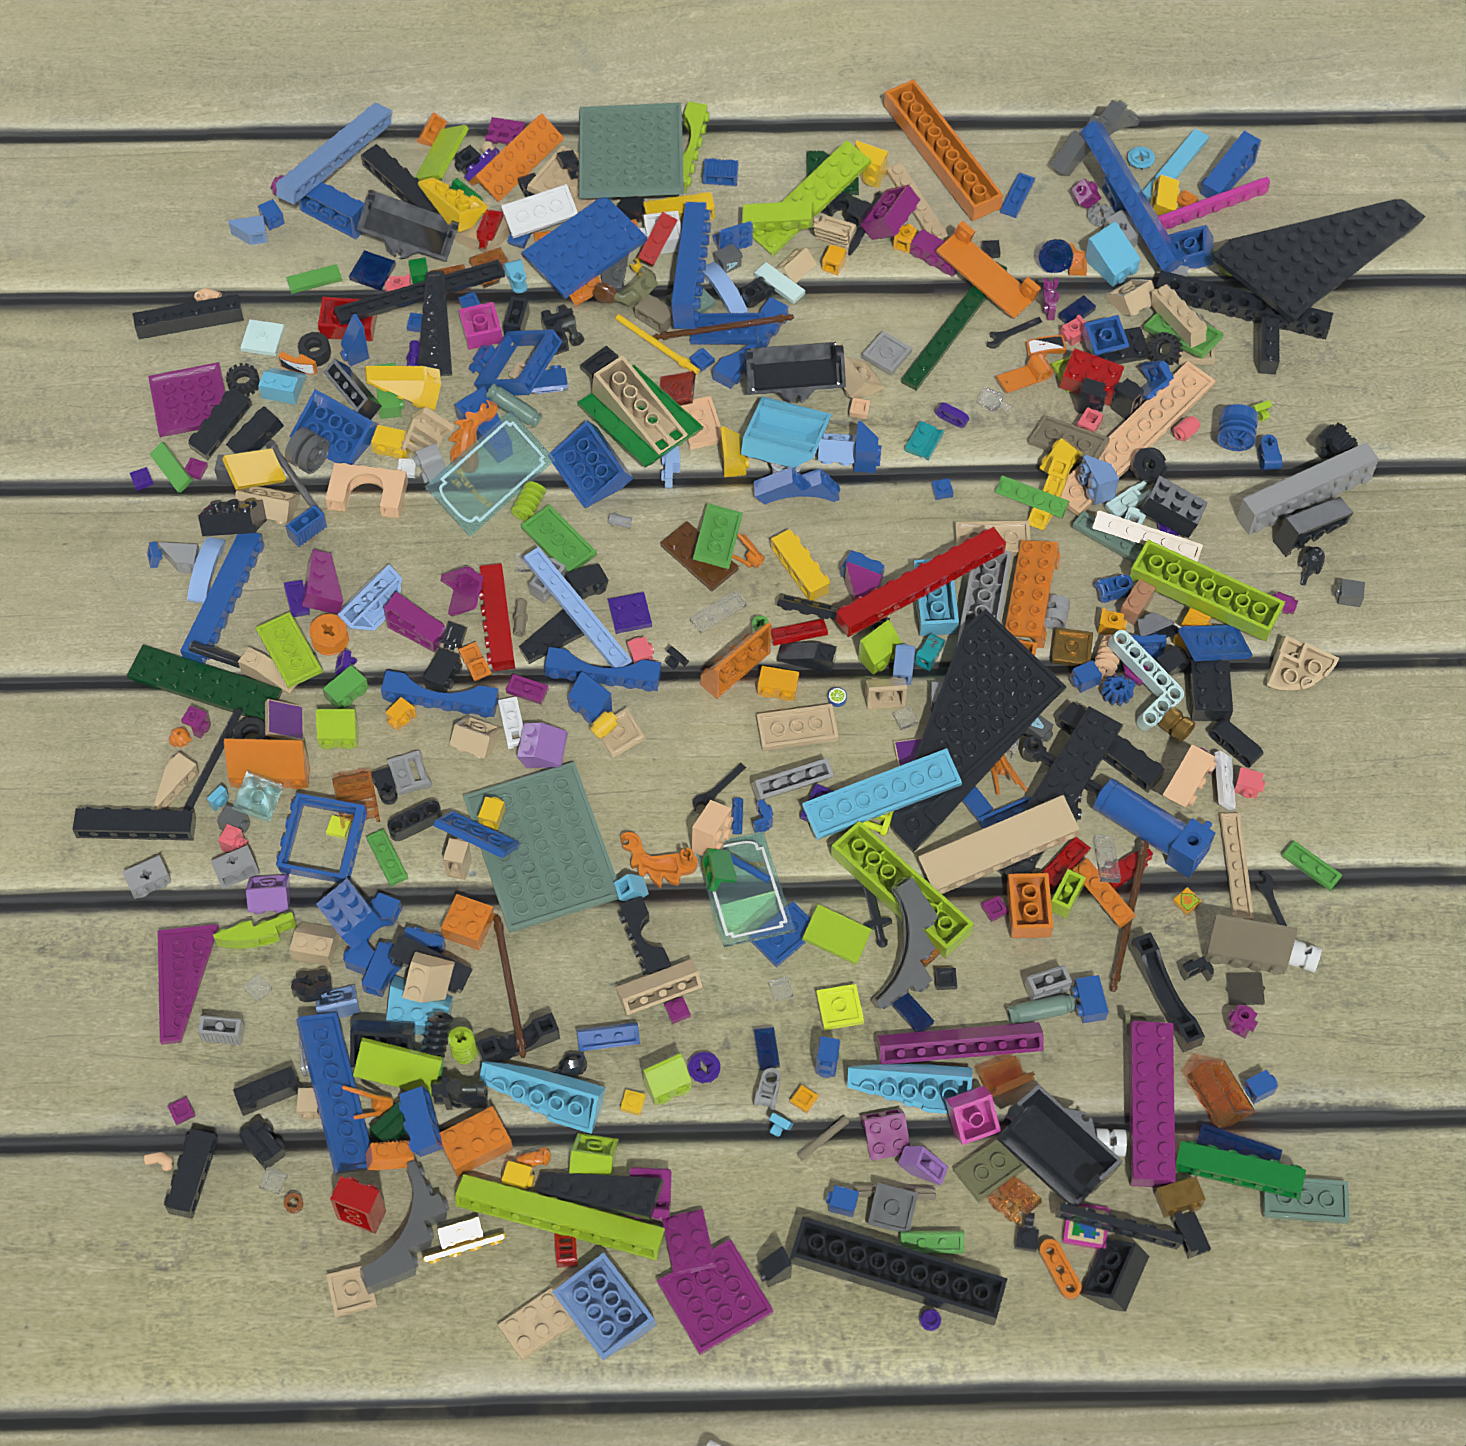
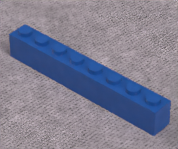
[180,533,264,664]

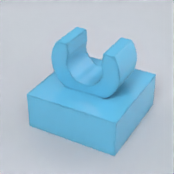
[769,1113,794,1137]

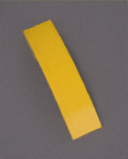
[1028,456,1072,531]

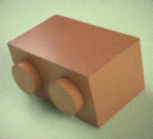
[1120,579,1156,626]

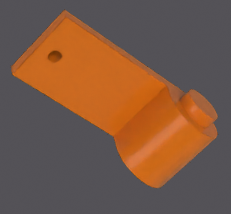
[996,353,1054,393]

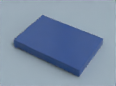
[749,901,811,968]

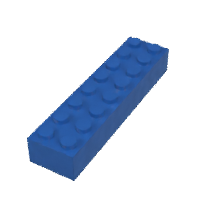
[671,202,711,329]

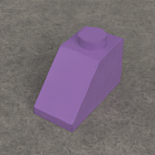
[898,1146,948,1185]

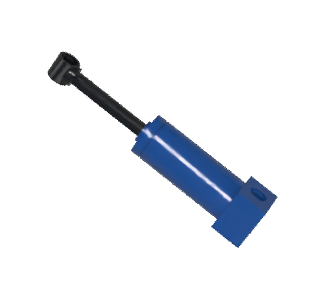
[1022,736,1216,878]

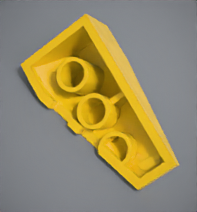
[418,177,488,232]
[365,366,441,411]

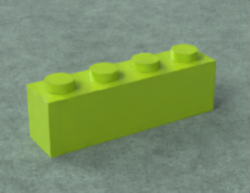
[743,200,815,232]

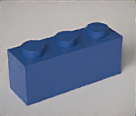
[399,1086,444,1157]

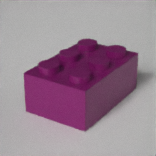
[860,184,920,240]

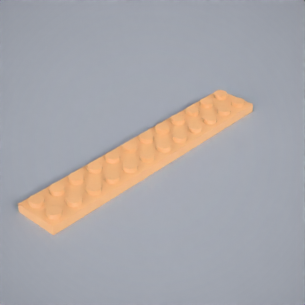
[1061,361,1216,516]

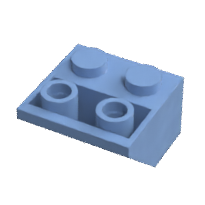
[1078,455,1119,505]

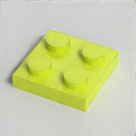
[816,984,864,1030]

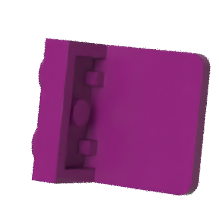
[440,566,483,616]
[627,1167,672,1220]

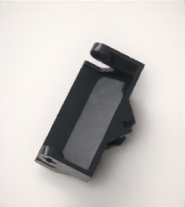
[356,190,459,261]
[745,342,846,404]
[996,1084,1123,1207]

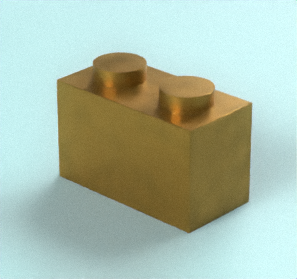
[1155,1176,1206,1218]

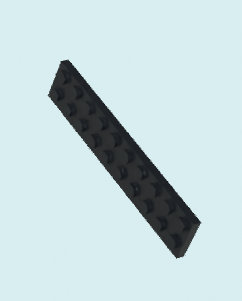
[997,706,1123,878]

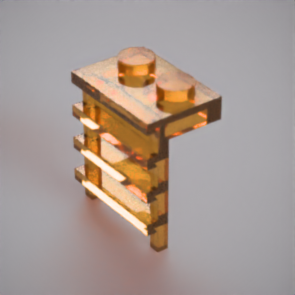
[332,770,381,829]
[977,1055,1035,1097]

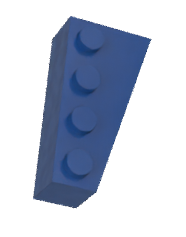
[1200,130,1261,198]
[455,386,513,464]

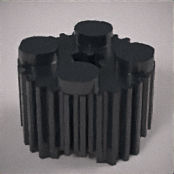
[1315,422,1358,459]

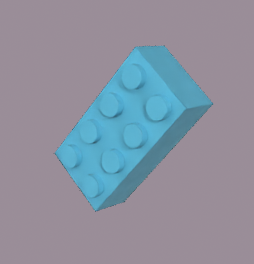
[913,559,959,636]

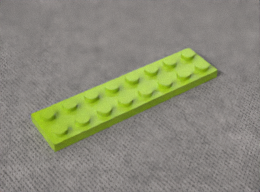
[753,140,871,257]

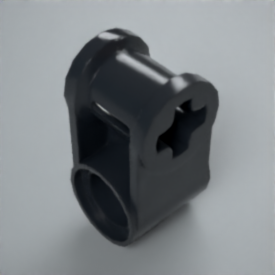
[742,276,775,308]
[370,766,398,805]

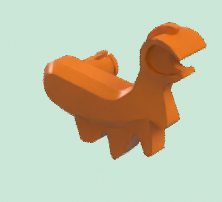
[448,400,498,474]
[621,832,698,888]

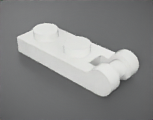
[498,697,523,750]

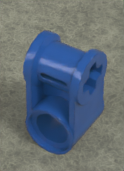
[1258,434,1282,470]
[1095,574,1133,603]

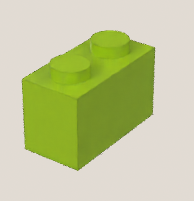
[1051,869,1086,919]

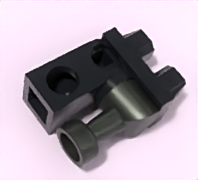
[541,304,584,355]
[431,1077,488,1110]

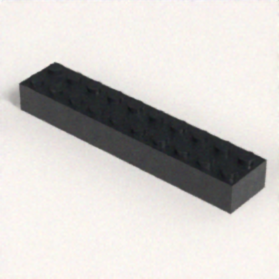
[790,1217,1008,1326]

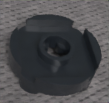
[1130,447,1167,485]
[291,969,333,1002]

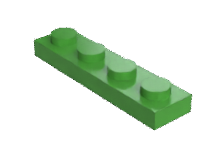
[995,476,1069,519]

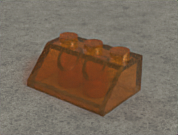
[1187,1061,1256,1128]

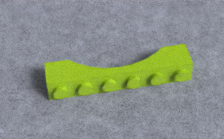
[683,101,710,193]

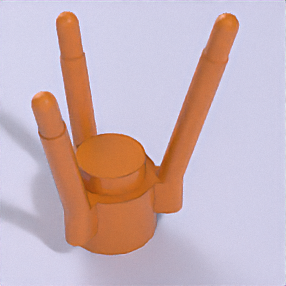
[732,533,765,568]
[991,755,1027,795]
[342,1086,393,1119]

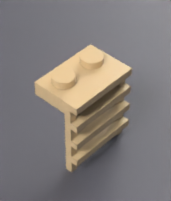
[813,215,856,249]
[401,407,455,452]

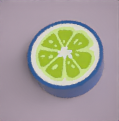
[828,687,847,707]

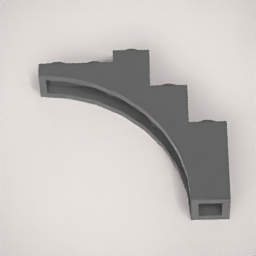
[1050,100,1140,176]
[871,877,938,1009]
[360,1160,449,1295]

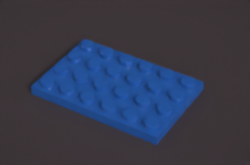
[522,197,647,299]

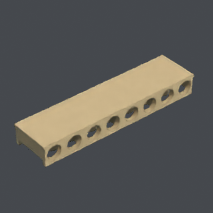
[918,795,1080,894]

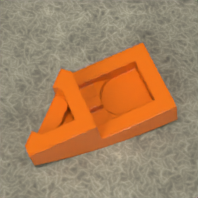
[1069,243,1087,276]

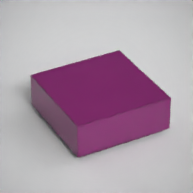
[185,458,208,480]
[981,895,1009,922]
[167,1097,195,1126]

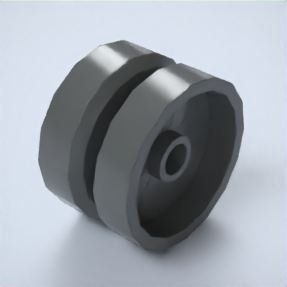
[285,427,330,474]

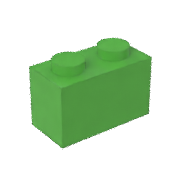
[323,665,368,709]

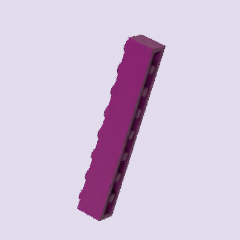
[877,1022,1044,1064]

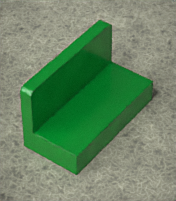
[701,848,737,892]

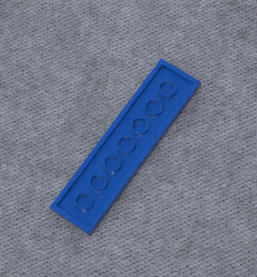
[296,1012,370,1175]

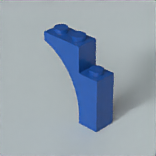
[754,467,840,505]
[362,927,446,998]

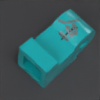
[915,633,946,671]

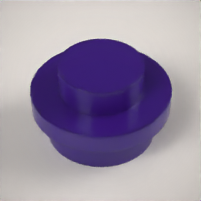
[920,1309,941,1331]

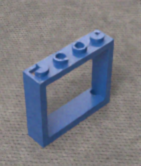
[474,329,562,395]
[276,793,368,883]

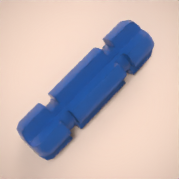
[732,798,743,835]

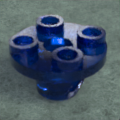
[1038,239,1074,273]

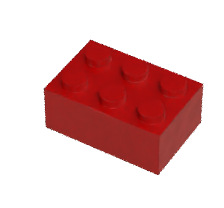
[317,297,377,342]
[1059,348,1125,406]
[330,1176,386,1234]

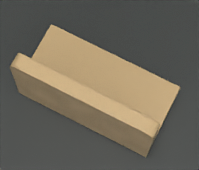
[775,247,816,283]

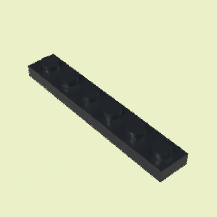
[777,593,890,630]
[1055,1202,1183,1250]

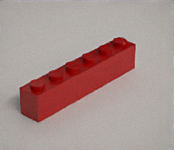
[478,563,516,672]

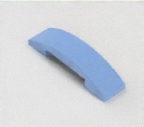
[703,262,748,313]
[187,537,226,603]

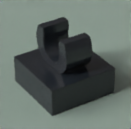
[665,645,690,670]

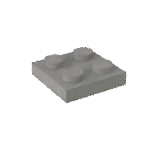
[862,331,912,375]

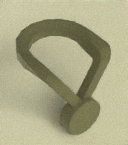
[1125,1010,1152,1036]

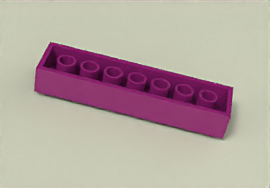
[1129,1021,1176,1188]

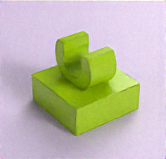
[1252,400,1272,422]

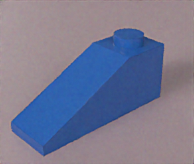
[340,314,369,367]

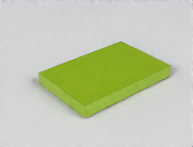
[802,904,872,965]

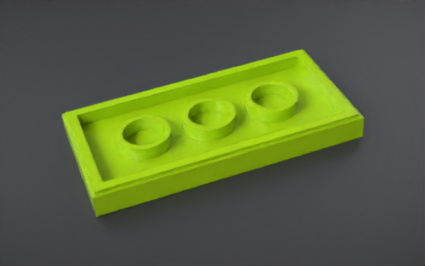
[415,125,469,181]
[255,612,323,688]
[353,1038,443,1096]

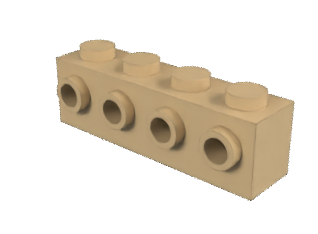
[1152,284,1207,348]
[616,959,703,1015]

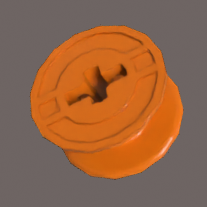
[309,614,349,656]

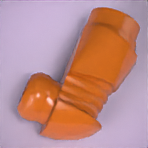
[517,1147,551,1168]

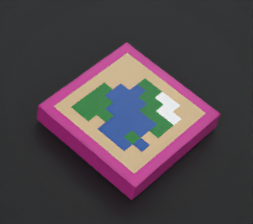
[1063,1203,1110,1250]

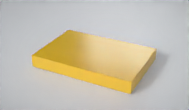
[222,448,286,490]

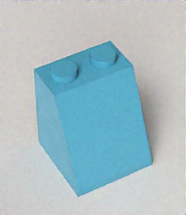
[1085,222,1141,287]

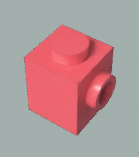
[628,637,654,664]
[1234,767,1265,799]

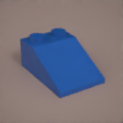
[1157,225,1214,269]

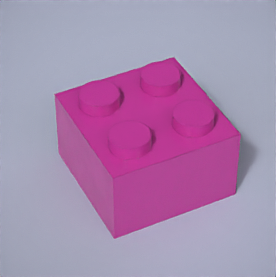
[459,302,502,350]
[945,1086,1001,1145]

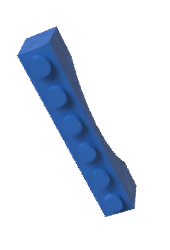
[713,297,789,389]
[545,647,662,692]
[381,670,499,718]

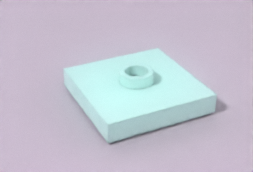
[240,319,285,356]

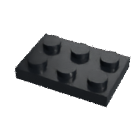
[1097,326,1150,364]

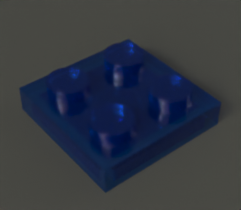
[349,250,396,291]

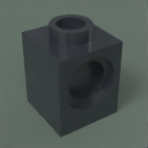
[454,145,481,175]

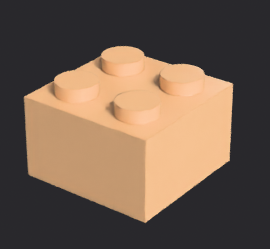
[692,800,733,856]

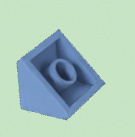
[316,984,361,1018]

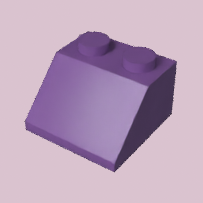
[517,723,568,768]
[246,874,290,914]

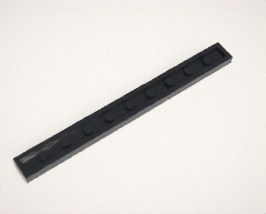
[334,259,505,326]

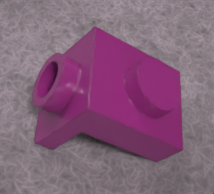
[181,706,211,739]

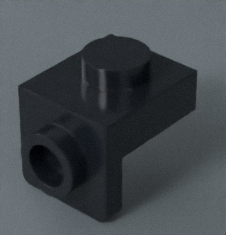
[439,622,468,651]
[1180,956,1214,982]

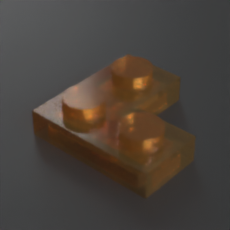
[469,247,508,288]

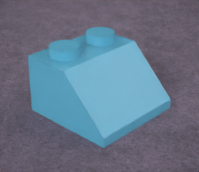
[258,368,306,405]

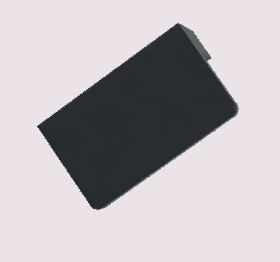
[1171,1211,1211,1259]

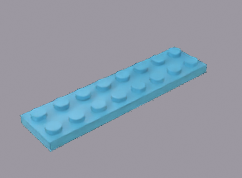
[802,748,962,840]

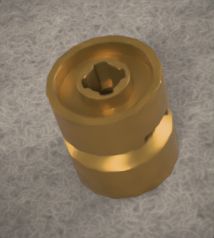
[1159,706,1196,742]

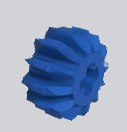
[1101,674,1134,706]

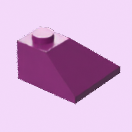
[845,562,882,602]

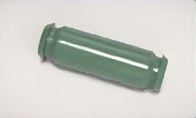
[485,384,542,428]
[1007,993,1075,1024]

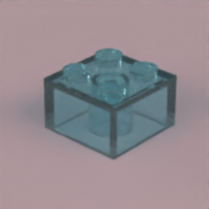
[232,770,284,822]

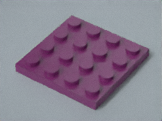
[148,362,225,438]
[657,1239,774,1356]

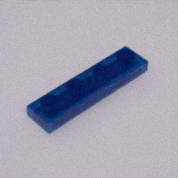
[1196,1123,1283,1161]

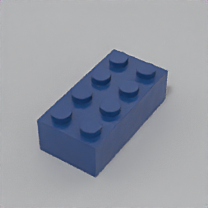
[298,182,364,240]

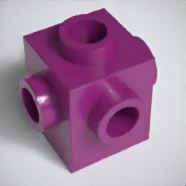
[1071,178,1101,209]
[1227,1004,1258,1039]

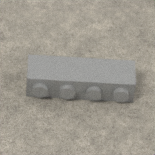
[751,758,834,801]

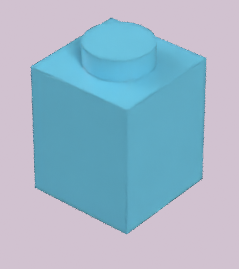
[614,874,649,902]

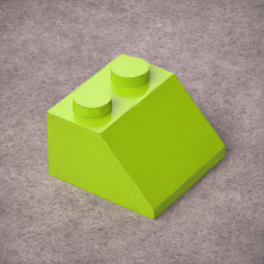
[858,620,903,675]
[316,709,359,749]
[643,1053,692,1105]
[569,1133,619,1176]

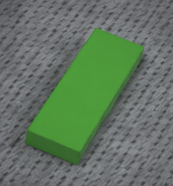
[286,264,342,294]
[150,442,193,493]
[366,829,408,887]
[1282,841,1342,891]
[900,1231,964,1253]

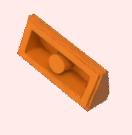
[416,112,448,147]

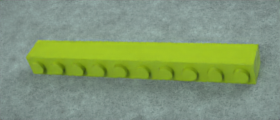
[455,1174,665,1261]

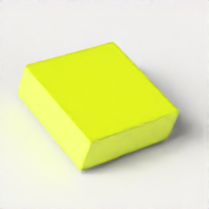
[326,815,351,839]

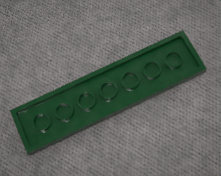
[126,645,282,723]

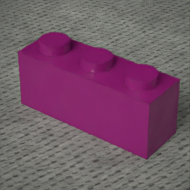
[910,229,958,277]

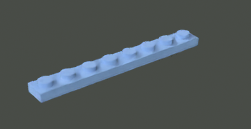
[523,547,632,668]

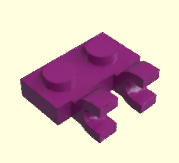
[1043,278,1059,320]

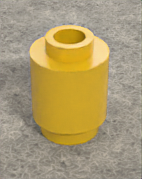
[590,711,618,739]

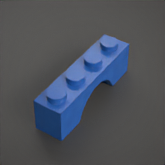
[343,893,402,975]

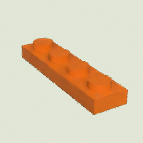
[1072,858,1136,928]

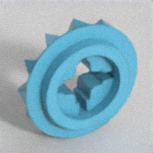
[1127,146,1155,170]

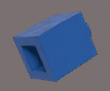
[258,199,285,231]
[1070,660,1102,693]
[1243,1070,1278,1105]
[826,1185,859,1218]

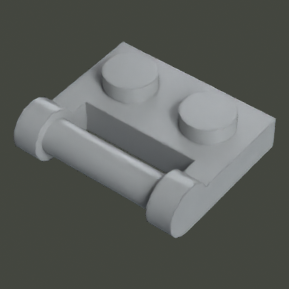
[387,751,432,796]

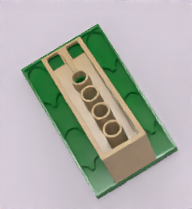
[577,355,703,468]

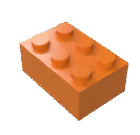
[1006,873,1053,938]
[440,1106,513,1178]

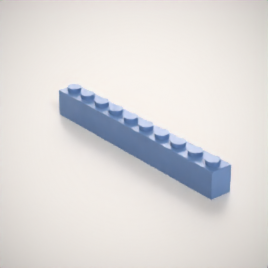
[276,103,392,205]

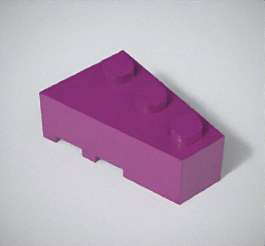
[302,549,343,615]
[383,592,446,652]

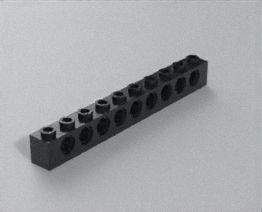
[1156,270,1334,340]

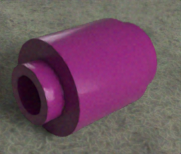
[1272,591,1299,615]

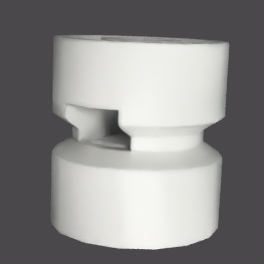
[1288,940,1322,973]
[1095,1128,1127,1157]

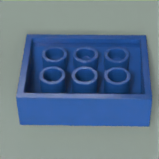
[289,389,379,465]
[547,420,634,508]

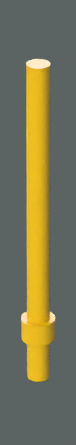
[615,314,700,375]

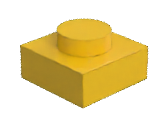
[620,1090,646,1116]

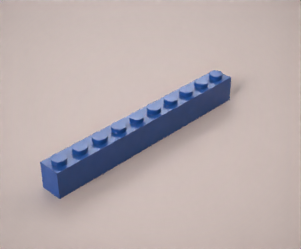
[1080,120,1185,273]

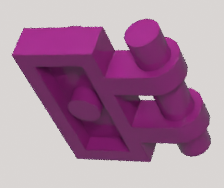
[485,117,525,145]

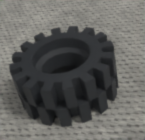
[1148,332,1183,365]
[226,363,260,397]

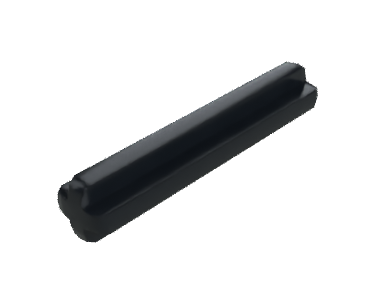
[188,641,241,668]

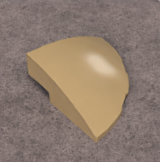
[454,216,511,254]
[1266,635,1339,691]

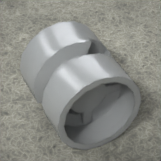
[1045,595,1071,630]

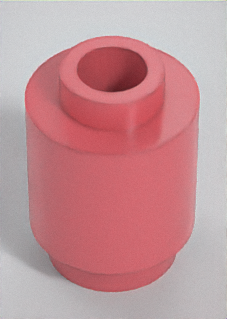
[1173,416,1200,442]

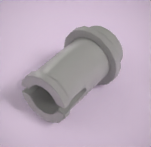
[608,512,632,529]

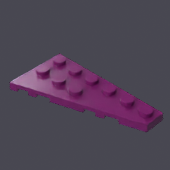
[158,924,219,1045]

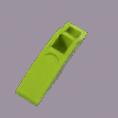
[213,912,297,949]

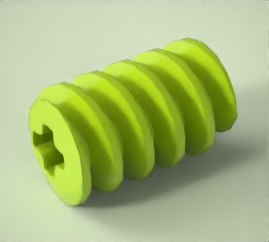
[511,481,546,522]
[448,1026,477,1064]

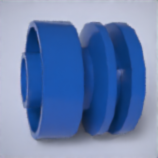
[1217,404,1258,451]

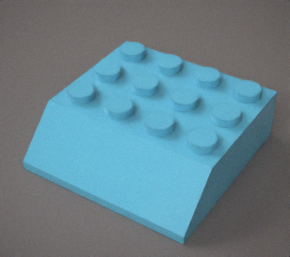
[741,396,832,468]

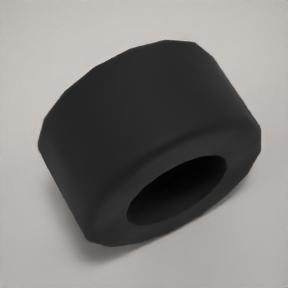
[298,332,331,367]
[233,717,270,740]

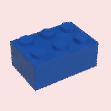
[316,878,384,950]

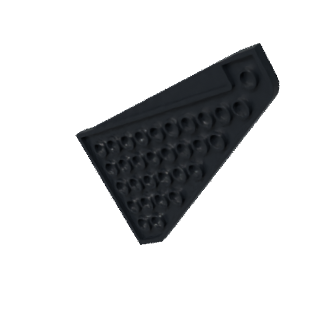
[1211,199,1426,324]
[891,609,1067,852]

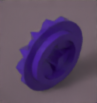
[688,1052,721,1084]

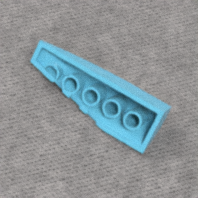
[479,1061,606,1134]
[847,1064,973,1114]

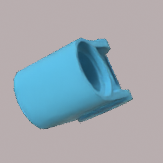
[504,259,527,293]

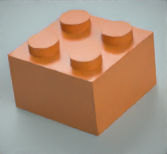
[441,894,495,951]

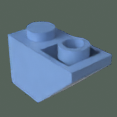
[228,215,268,245]
[893,644,915,685]

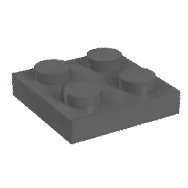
[867,1183,918,1232]

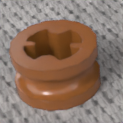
[283,1193,304,1214]

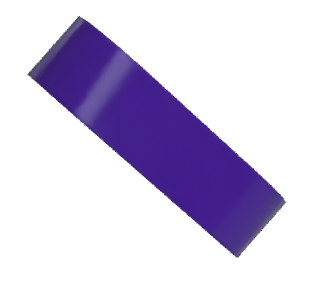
[935,402,969,428]

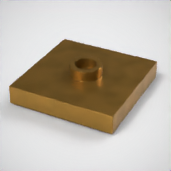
[1052,628,1093,667]

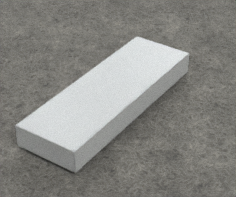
[1215,751,1236,811]

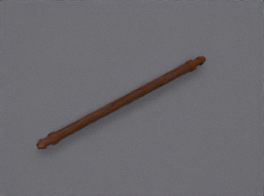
[652,314,794,340]
[1110,841,1149,992]
[493,914,527,1058]

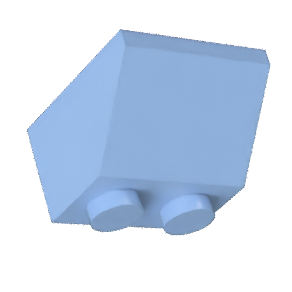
[818,433,856,466]

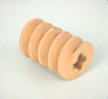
[1094,634,1122,677]

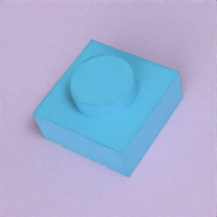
[207,785,229,812]

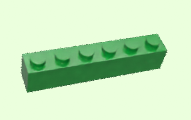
[1176,1141,1306,1200]

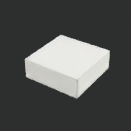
[397,458,417,478]

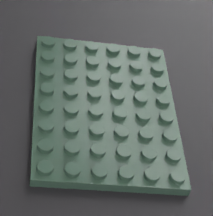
[579,102,684,199]
[463,762,619,933]

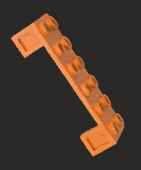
[469,113,564,202]
[936,220,1041,319]
[1005,540,1060,648]

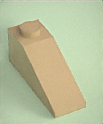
[238,647,298,695]
[154,752,199,810]

